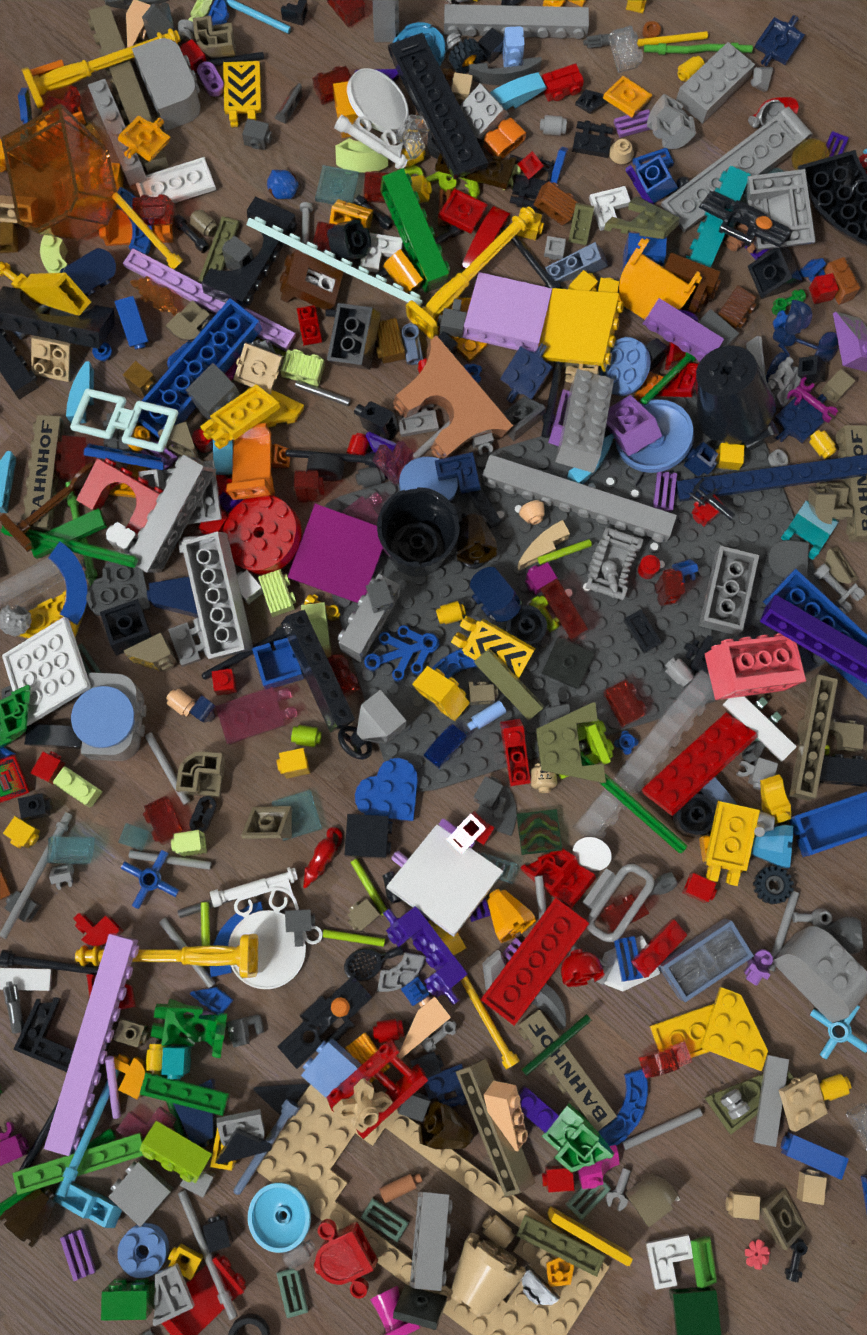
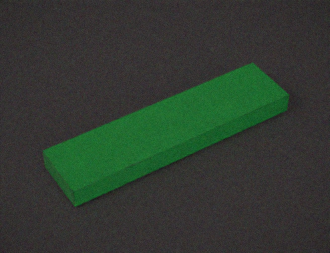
[31,508,107,559]
[140,1072,229,1116]

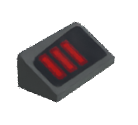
[274,83,303,124]

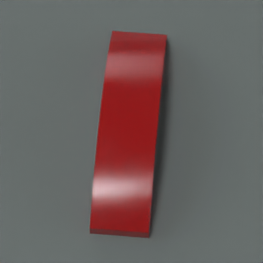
[461,206,510,275]

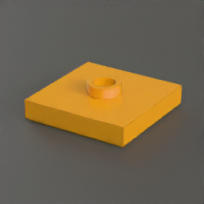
[603,76,652,118]

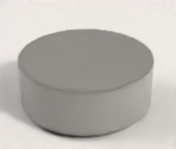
[768,449,788,468]

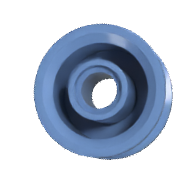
[118,1223,169,1278]

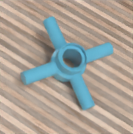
[810,1005,867,1059]

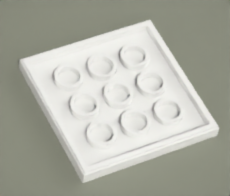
[2,617,91,726]
[387,825,503,937]

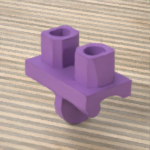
[744,949,773,986]

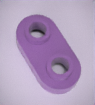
[197,62,224,97]

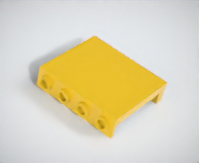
[538,288,623,372]

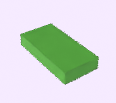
[691,1236,717,1288]

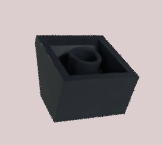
[747,247,803,299]
[100,599,152,656]

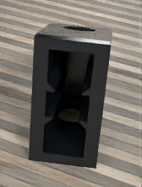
[354,401,399,441]

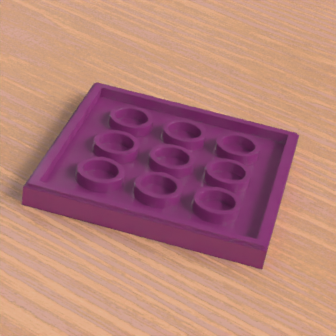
[288,504,383,603]

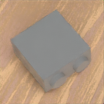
[460,83,509,142]
[109,1159,174,1227]

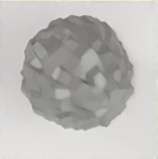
[0,605,32,637]

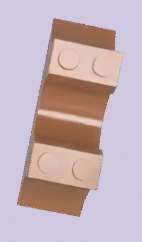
[393,335,513,459]

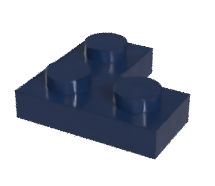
[434,452,481,494]

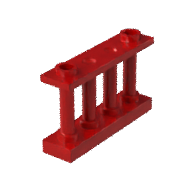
[326,1039,428,1139]

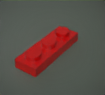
[631,919,687,978]

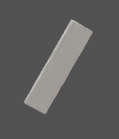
[753,1055,789,1147]

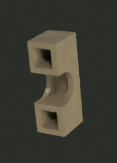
[797,718,864,752]

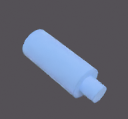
[467,700,507,730]

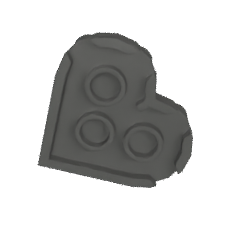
[86,561,151,616]

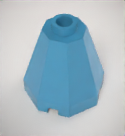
[751,825,793,869]

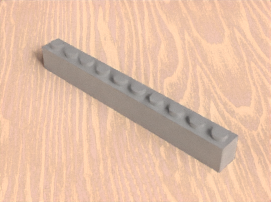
[482,455,677,542]

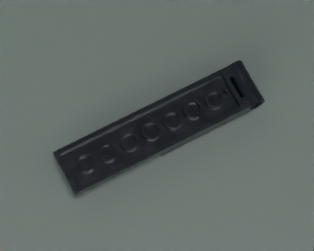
[388,33,488,179]

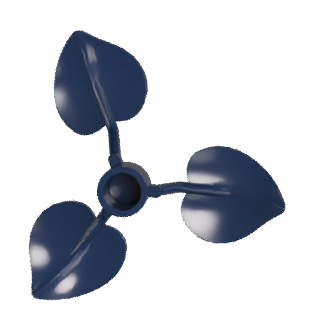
[766,300,839,383]

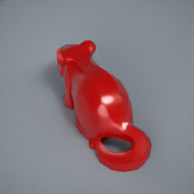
[303,827,343,889]

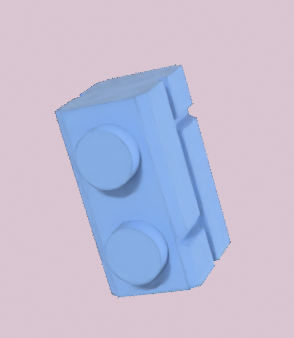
[502,26,525,67]

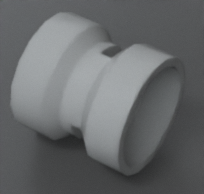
[177,19,194,45]
[720,1089,750,1120]

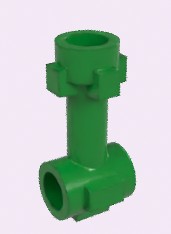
[771,289,806,315]

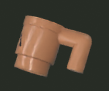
[724,222,756,253]

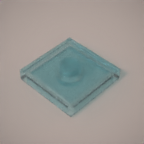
[315,165,359,204]
[272,790,322,841]

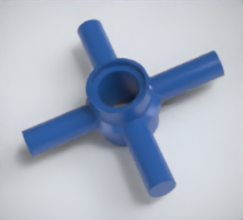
[121,850,180,909]

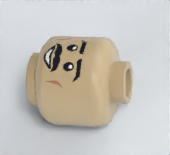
[530,763,557,793]

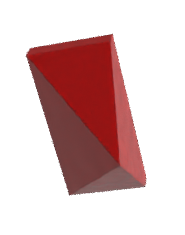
[665,342,686,370]

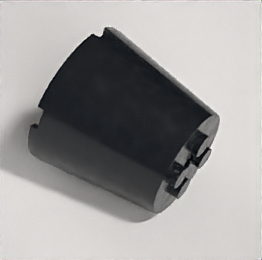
[696,345,776,444]
[377,487,460,577]

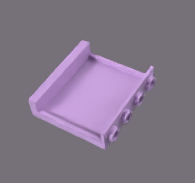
[462,272,552,353]

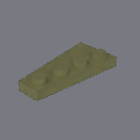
[703,1070,794,1135]

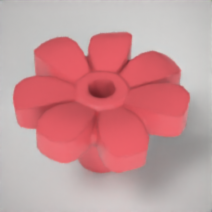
[745,1239,770,1270]

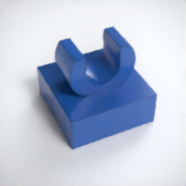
[799,258,826,282]
[672,559,698,583]
[401,977,430,1006]

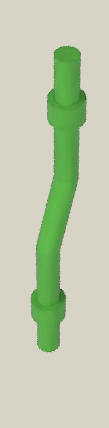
[644,42,753,55]
[65,481,98,586]

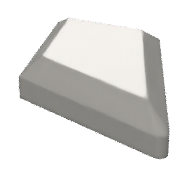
[751,67,773,92]
[482,950,506,990]

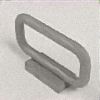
[583,864,654,942]

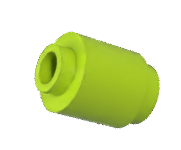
[291,725,322,747]

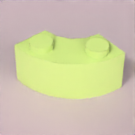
[335,138,388,173]
[40,231,68,273]
[301,602,332,659]

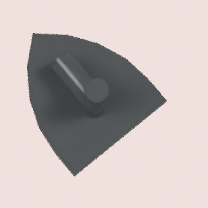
[476,785,516,836]

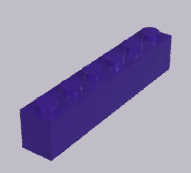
[760,594,867,683]

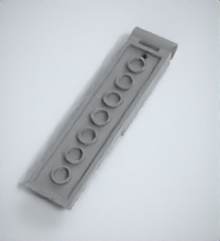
[661,107,813,233]

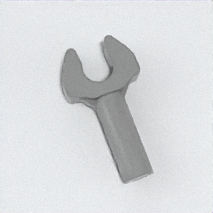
[605,1168,631,1211]

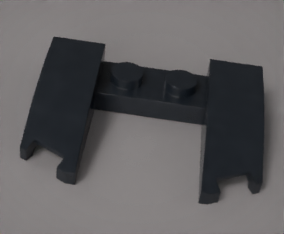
[13,997,115,1072]

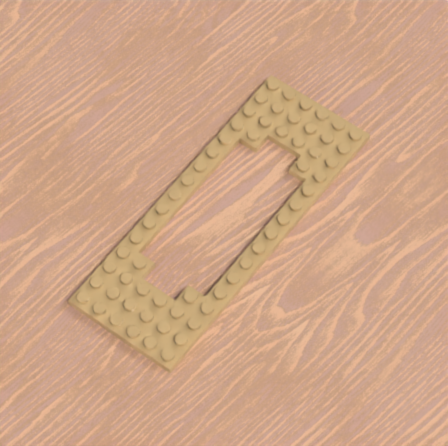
[256,1085,609,1335]

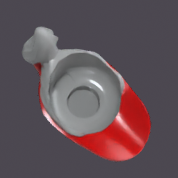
[748,97,799,128]

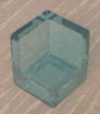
[118,823,150,851]

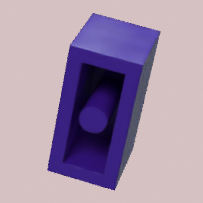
[518,1085,559,1133]

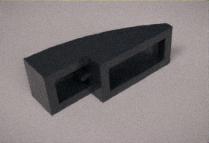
[24,725,82,750]

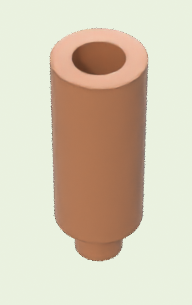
[379,1173,423,1204]

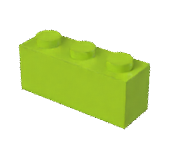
[140,1121,212,1184]

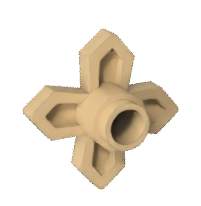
[333,1078,392,1133]

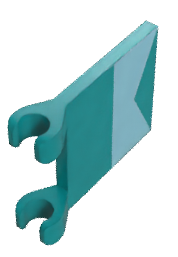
[781,501,838,560]

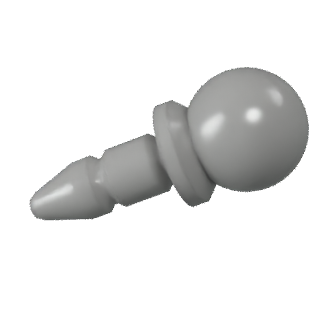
[601,560,618,593]

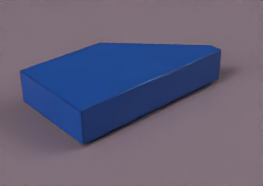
[207,0,229,25]
[550,146,568,184]
[190,987,234,1015]

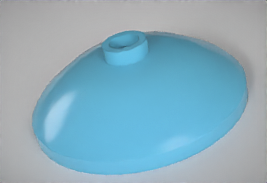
[248,1182,311,1253]

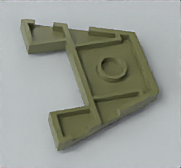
[604,197,680,239]
[536,702,606,783]

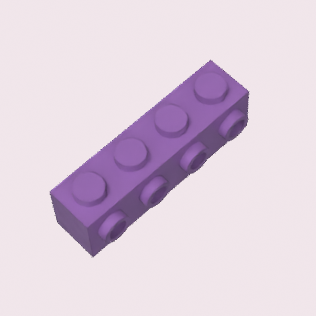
[643,298,724,362]

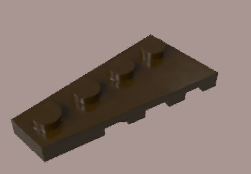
[435,153,517,189]

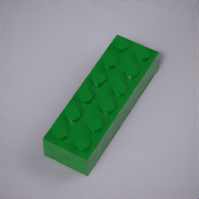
[380,168,450,293]

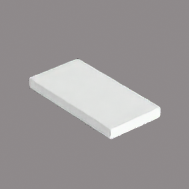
[136,157,216,212]

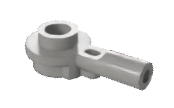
[445,33,462,52]

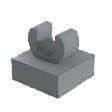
[544,236,566,260]
[471,433,494,456]
[49,863,74,890]

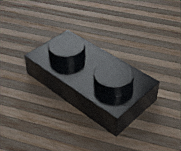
[623,609,662,654]

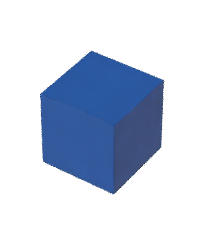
[635,154,678,203]

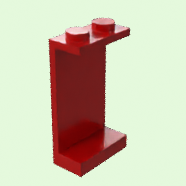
[161,1253,246,1335]

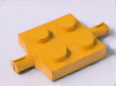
[118,115,170,162]

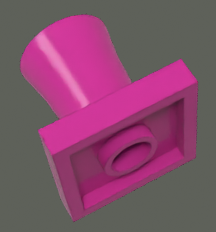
[370,1286,422,1335]

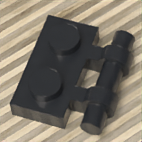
[572,120,613,158]
[510,174,548,212]

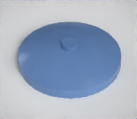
[615,400,694,473]

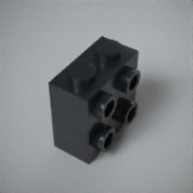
[344,814,393,859]

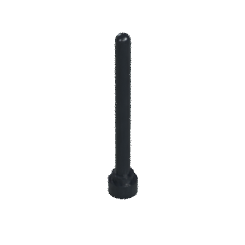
[503,225,562,297]
[285,449,378,468]
[201,625,287,680]
[0,949,99,975]

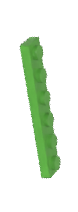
[12,1132,143,1195]

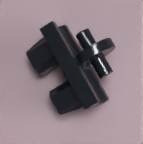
[684,635,717,674]

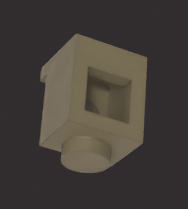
[468,682,498,706]

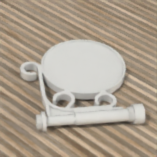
[334,68,422,169]
[210,867,322,989]

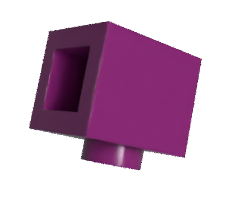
[525,562,558,595]

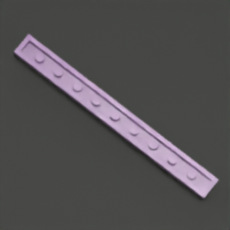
[123,249,296,352]

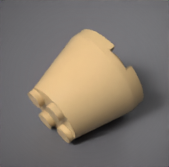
[451,1233,526,1317]

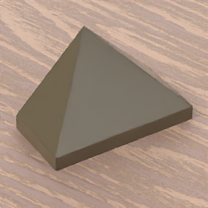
[825,547,859,584]

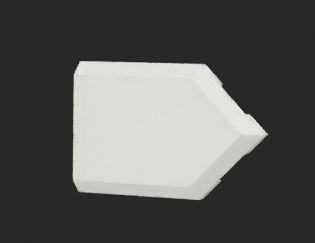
[602,935,660,991]

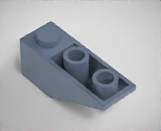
[545,242,608,283]

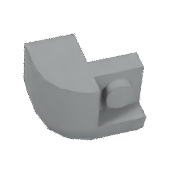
[647,94,696,149]

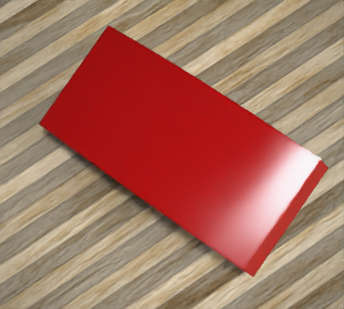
[296,305,322,346]

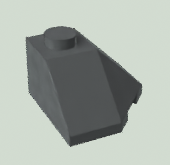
[142,2,175,40]

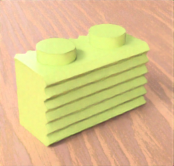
[280,349,325,387]
[258,569,296,617]
[53,766,102,807]
[171,830,207,857]

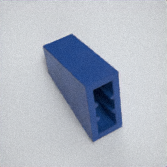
[114,296,149,350]
[781,1132,849,1180]

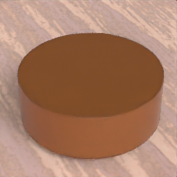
[642,21,661,38]

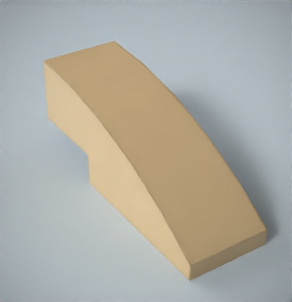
[518,520,570,571]

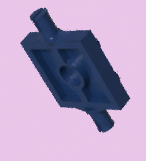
[754,15,805,66]
[500,343,553,403]
[774,394,827,444]

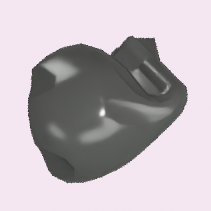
[823,916,863,954]

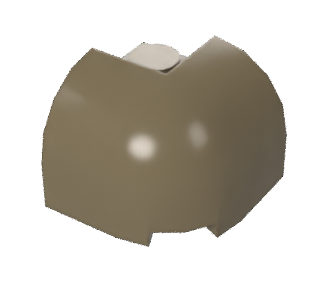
[193,16,236,58]
[166,300,211,341]
[808,482,853,525]
[176,751,225,797]
[625,1173,680,1227]

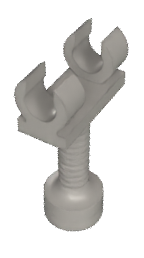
[813,563,865,614]

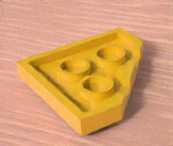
[246,386,304,427]
[19,591,88,639]
[700,987,768,1071]

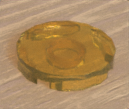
[791,138,829,170]

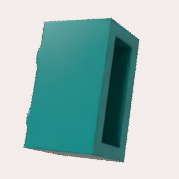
[161,1045,191,1079]

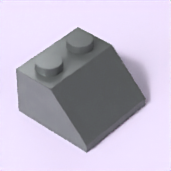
[186,363,241,419]

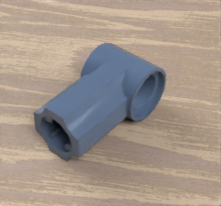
[402,323,423,365]

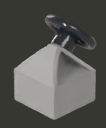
[338,690,406,760]

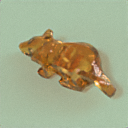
[130,276,179,316]

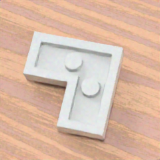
[589,186,630,231]
[360,233,403,272]
[645,1234,693,1290]

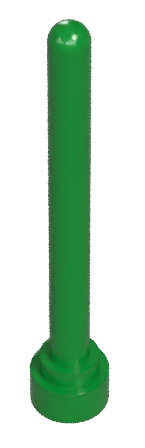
[641,352,697,405]

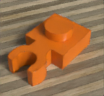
[634,372,663,401]

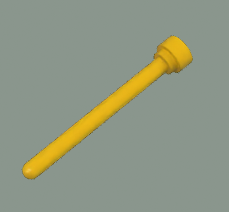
[112,193,184,269]
[460,975,520,1069]

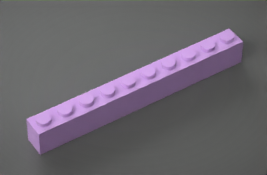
[44,933,139,1156]

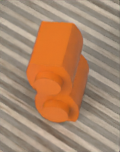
[484,118,526,159]

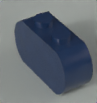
[59,248,116,296]
[470,567,522,622]

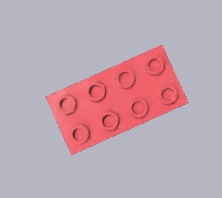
[705,633,806,700]

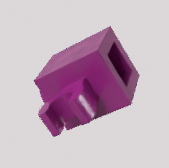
[0,1121,29,1166]

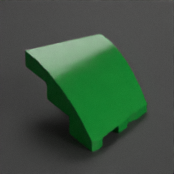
[0,685,31,748]
[542,1103,614,1173]

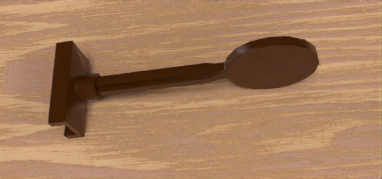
[0,460,96,552]

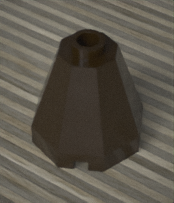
[456,513,497,564]
[418,1101,473,1150]
[0,1187,56,1247]

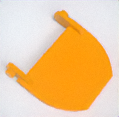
[619,238,702,320]

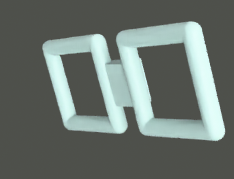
[70,388,178,452]

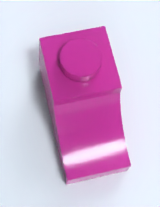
[577,1145,620,1190]

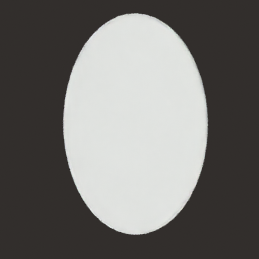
[573,837,611,871]

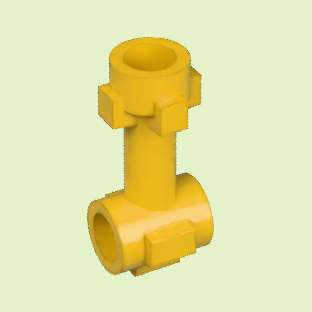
[0,261,27,289]
[304,594,341,621]

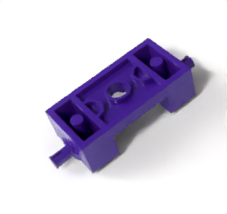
[383,906,468,1005]

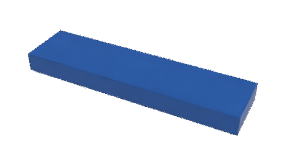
[84,444,166,470]

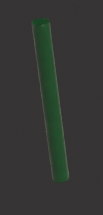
[521,1014,592,1076]

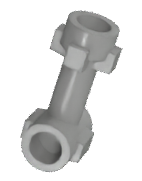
[421,1020,457,1053]

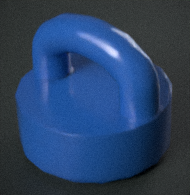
[772,310,788,330]

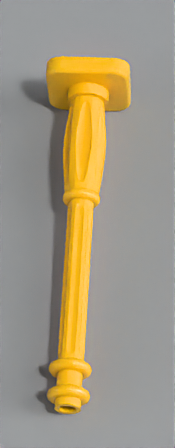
[21,28,180,108]
[405,207,536,339]
[75,934,259,978]

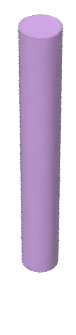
[105,1056,121,1119]

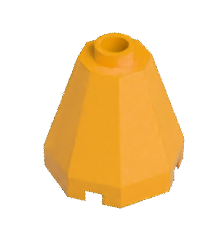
[487,889,536,943]

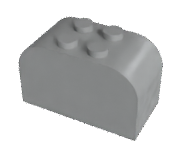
[132,38,200,131]
[81,673,147,761]
[772,926,867,1023]

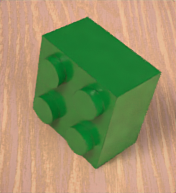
[101,1278,155,1321]

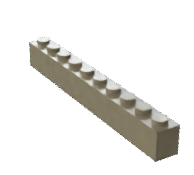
[87,5,169,174]

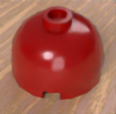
[561,949,605,987]

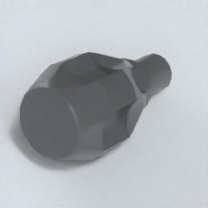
[647,872,679,898]

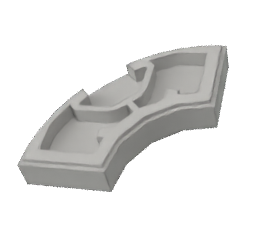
[377,953,425,992]

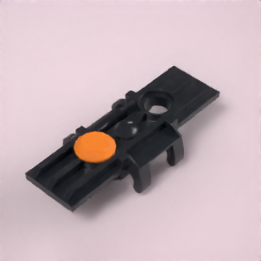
[699,191,792,248]
[277,975,372,1069]

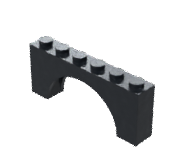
[202,196,297,309]
[0,286,115,349]

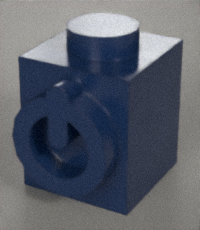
[684,442,718,477]

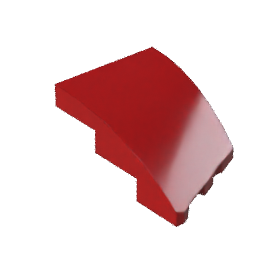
[520,847,596,909]

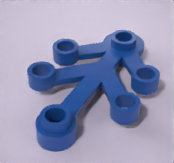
[364,625,439,682]

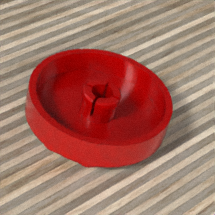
[222,495,302,575]

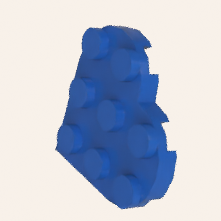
[355,758,418,821]

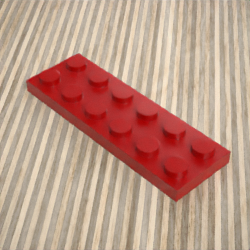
[642,712,757,816]
[480,897,589,1026]

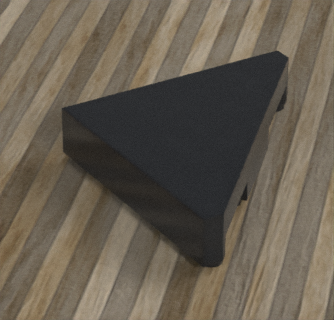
[253,1083,309,1115]
[216,1128,272,1164]

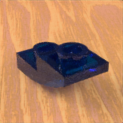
[424,724,467,768]

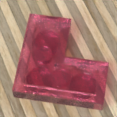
[372,441,414,484]
[116,1106,177,1140]

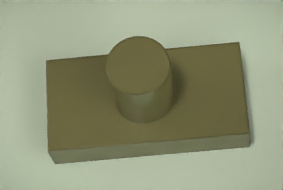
[568,203,594,245]

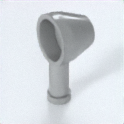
[754,812,775,837]
[792,908,832,929]

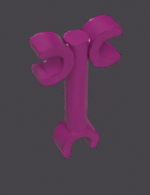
[786,377,838,423]

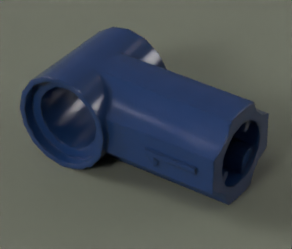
[189,695,216,723]

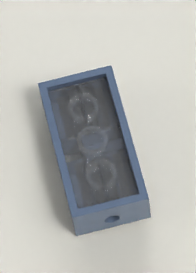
[658,918,754,1002]

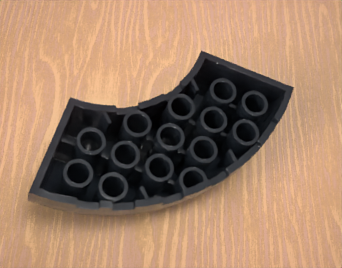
[797,150,867,247]

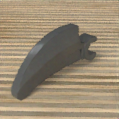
[532,983,566,1030]

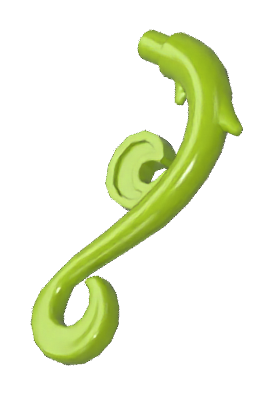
[405,165,480,199]

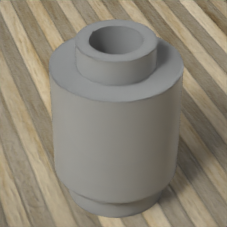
[540,115,567,136]
[665,657,694,687]

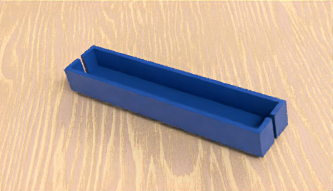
[789,792,867,857]

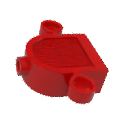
[314,1219,378,1299]

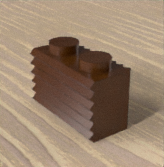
[718,285,757,330]

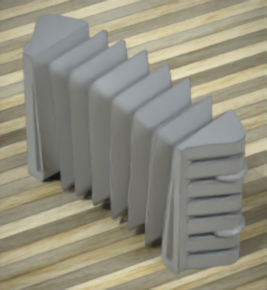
[585,527,643,601]

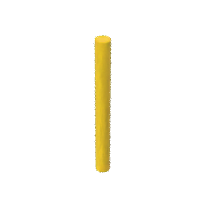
[636,31,708,47]

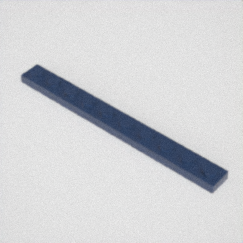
[676,455,867,502]

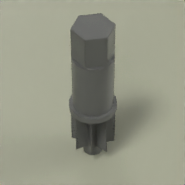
[583,32,627,48]
[3,981,24,1034]

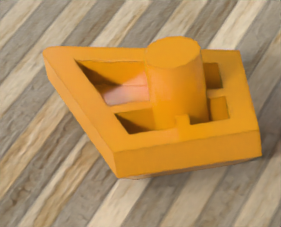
[546,1257,574,1287]

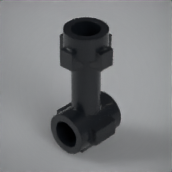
[784,1237,808,1283]

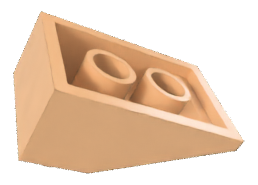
[398,995,451,1059]

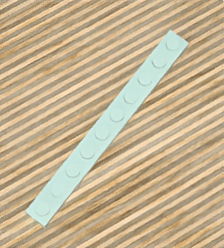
[246,217,424,307]

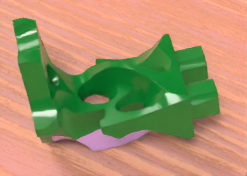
[151,999,227,1058]

